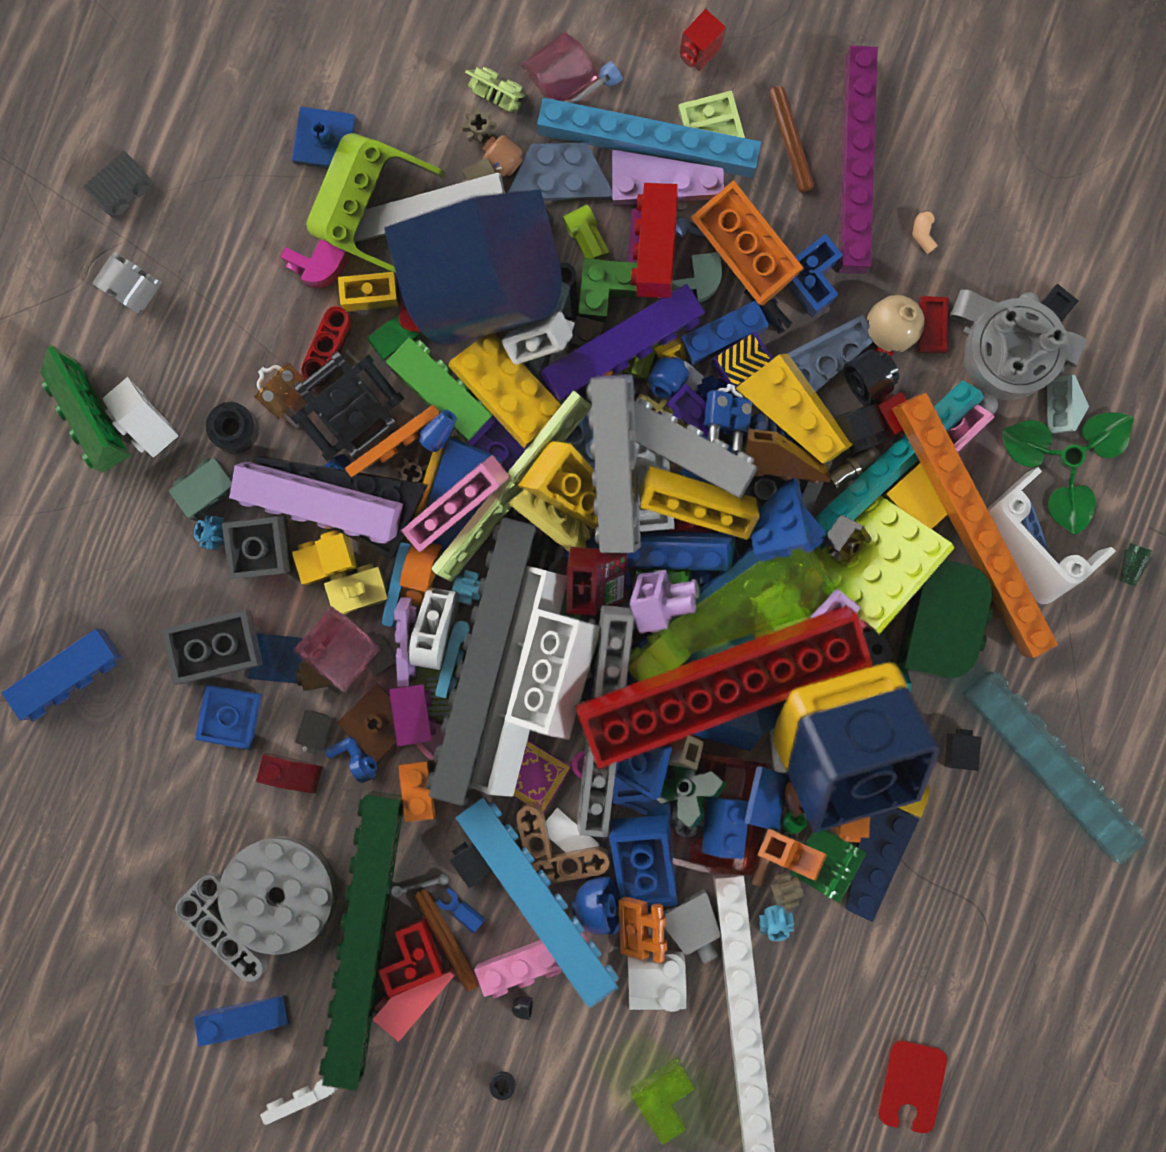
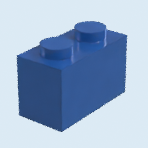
[702,797,749,859]

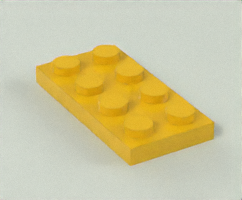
[448,333,562,448]

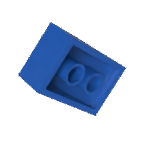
[609,815,678,907]

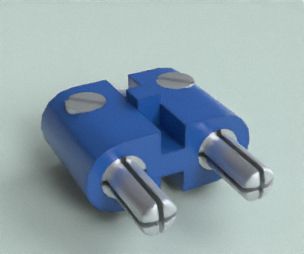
[704,384,752,453]

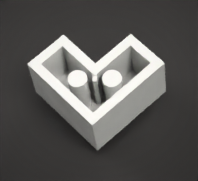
[102,377,179,458]

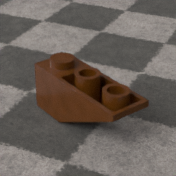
[744,429,830,483]

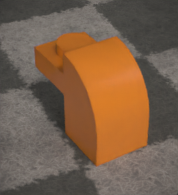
[399,543,442,607]
[758,829,827,881]

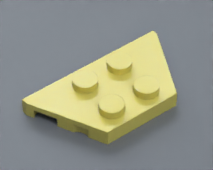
[509,489,590,552]

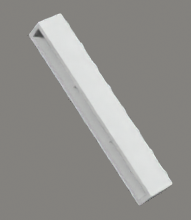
[470,566,567,797]

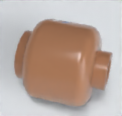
[482,135,524,177]

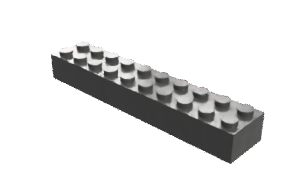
[426,518,539,806]

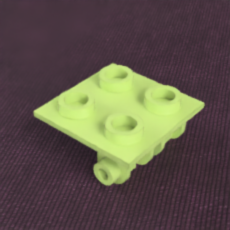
[465,67,528,113]

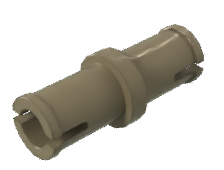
[828,446,881,490]

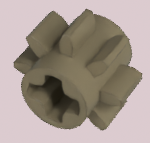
[462,108,497,145]
[396,457,428,483]
[770,872,804,910]

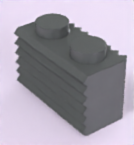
[83,150,152,218]

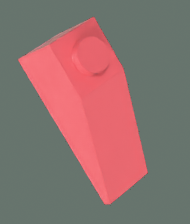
[373,967,456,1042]

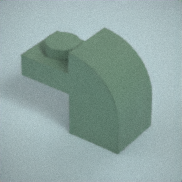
[672,252,722,304]

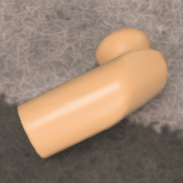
[912,211,938,255]

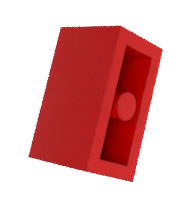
[680,8,726,71]

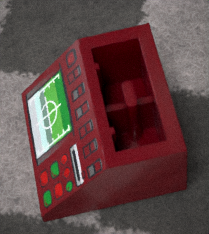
[567,547,628,615]

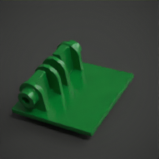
[790,830,866,903]

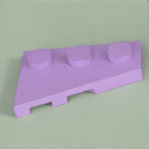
[394,597,417,687]

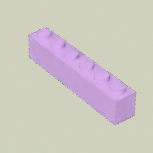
[229,461,403,543]

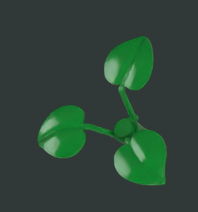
[1002,412,1134,535]

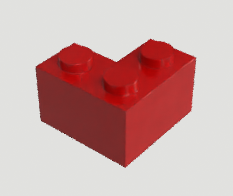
[378,917,445,997]

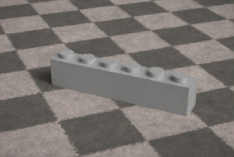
[587,375,641,553]
[587,397,757,499]

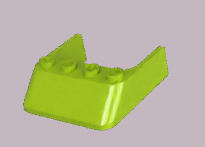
[307,133,446,273]

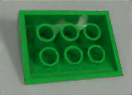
[40,345,131,472]

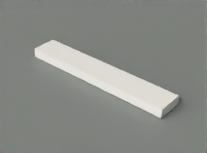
[354,173,505,243]

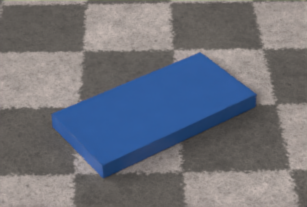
[425,437,503,552]

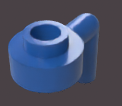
[325,737,377,783]

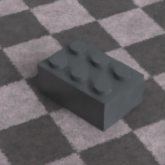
[162,610,264,685]

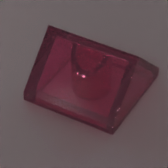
[521,32,597,101]

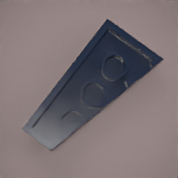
[845,808,919,922]

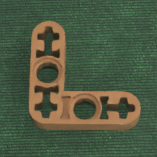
[516,803,611,884]

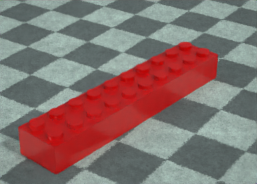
[575,605,873,769]

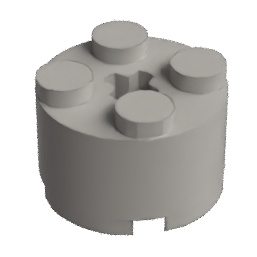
[92,251,162,315]

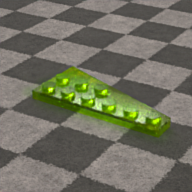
[659,548,837,657]

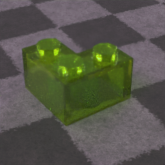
[630,1057,695,1145]

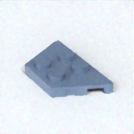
[509,143,613,201]

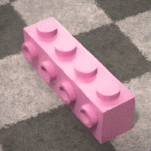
[474,932,588,998]

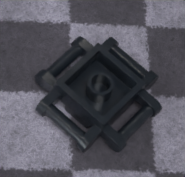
[291,351,405,461]

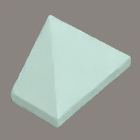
[1047,375,1089,433]

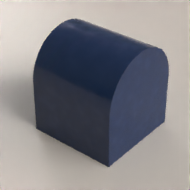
[384,189,561,346]

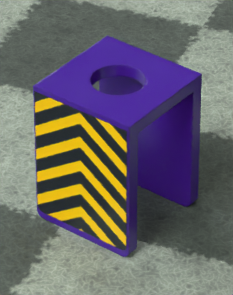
[711,332,773,394]

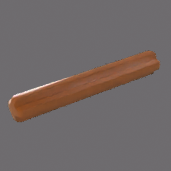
[769,86,814,193]
[413,888,479,992]

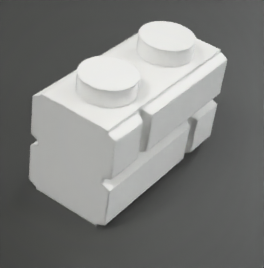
[502,311,573,365]

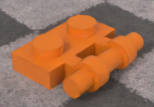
[618,896,667,963]

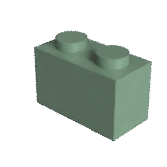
[169,458,232,521]

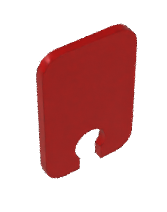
[878,1040,947,1133]

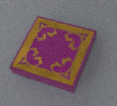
[513,740,572,813]

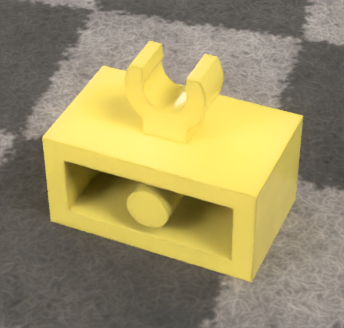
[324,564,388,617]

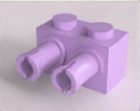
[630,570,700,633]

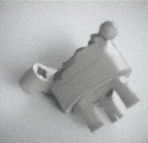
[950,289,1087,414]

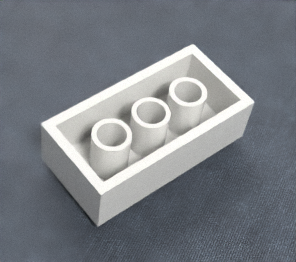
[505,609,601,739]

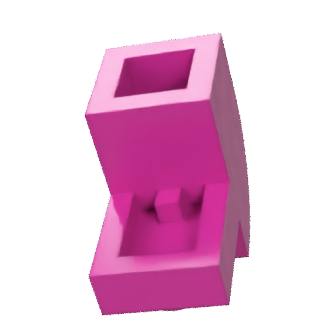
[281,239,349,288]

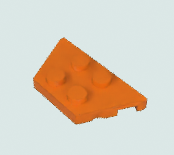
[345,404,440,478]

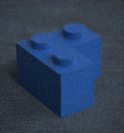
[786,234,843,318]

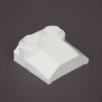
[628,950,686,1012]

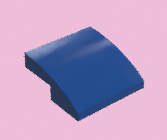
[744,766,790,831]

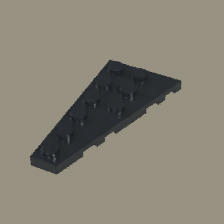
[254,456,428,560]

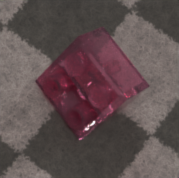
[294,606,380,693]

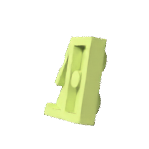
[678,90,745,138]

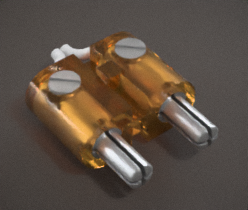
[254,362,315,429]

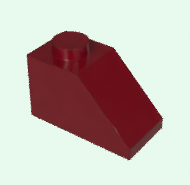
[256,753,323,794]

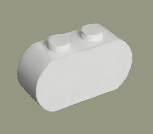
[409,587,459,670]

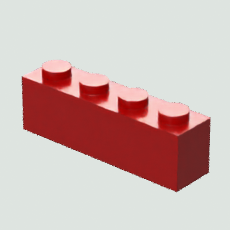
[631,183,678,298]

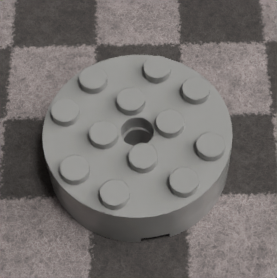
[218,836,337,955]

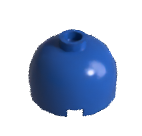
[572,877,620,935]

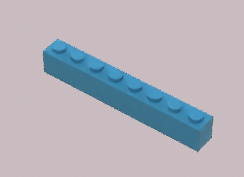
[537,98,761,178]
[456,798,619,1009]

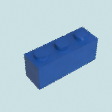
[681,300,769,367]

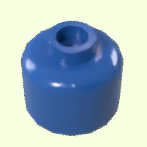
[648,356,689,399]

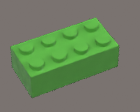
[386,337,493,443]

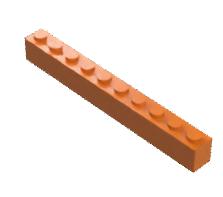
[892,393,1058,658]

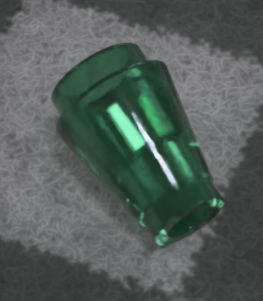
[1120,543,1152,586]

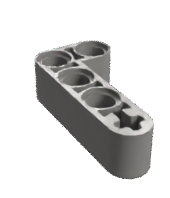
[175,872,268,982]

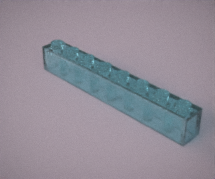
[962,672,1147,865]

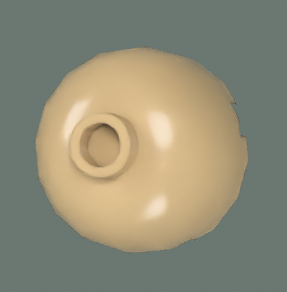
[867,295,925,352]

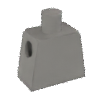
[663,889,721,963]

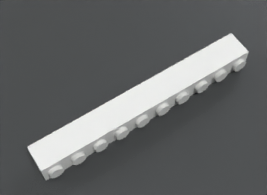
[713,872,775,1152]

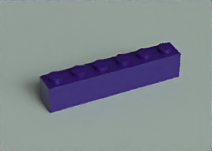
[540,284,705,403]

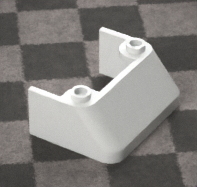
[987,467,1116,604]

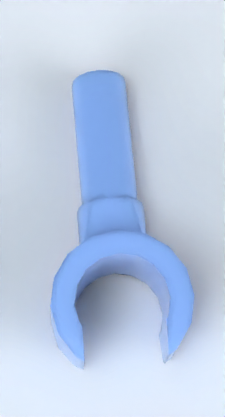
[676,218,706,238]

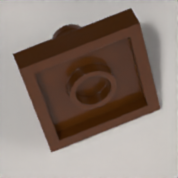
[337,683,396,763]

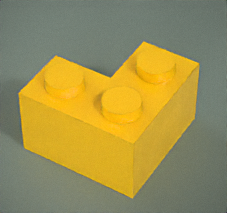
[292,530,359,586]

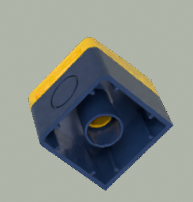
[773,663,940,833]

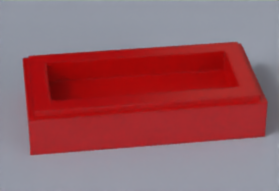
[918,296,949,354]

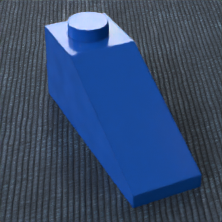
[194,995,289,1047]

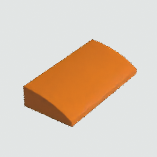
[690,180,804,305]

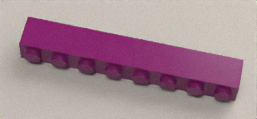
[838,46,878,274]

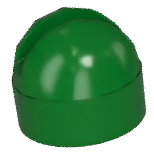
[782,810,807,834]

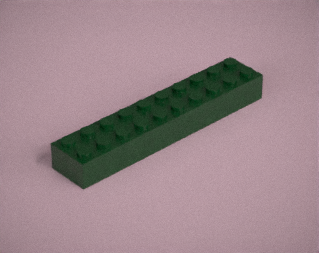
[319,791,403,1091]

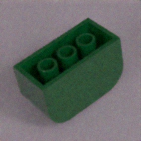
[896,560,993,678]

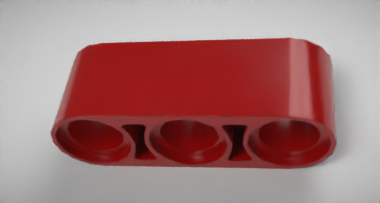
[301,306,352,387]

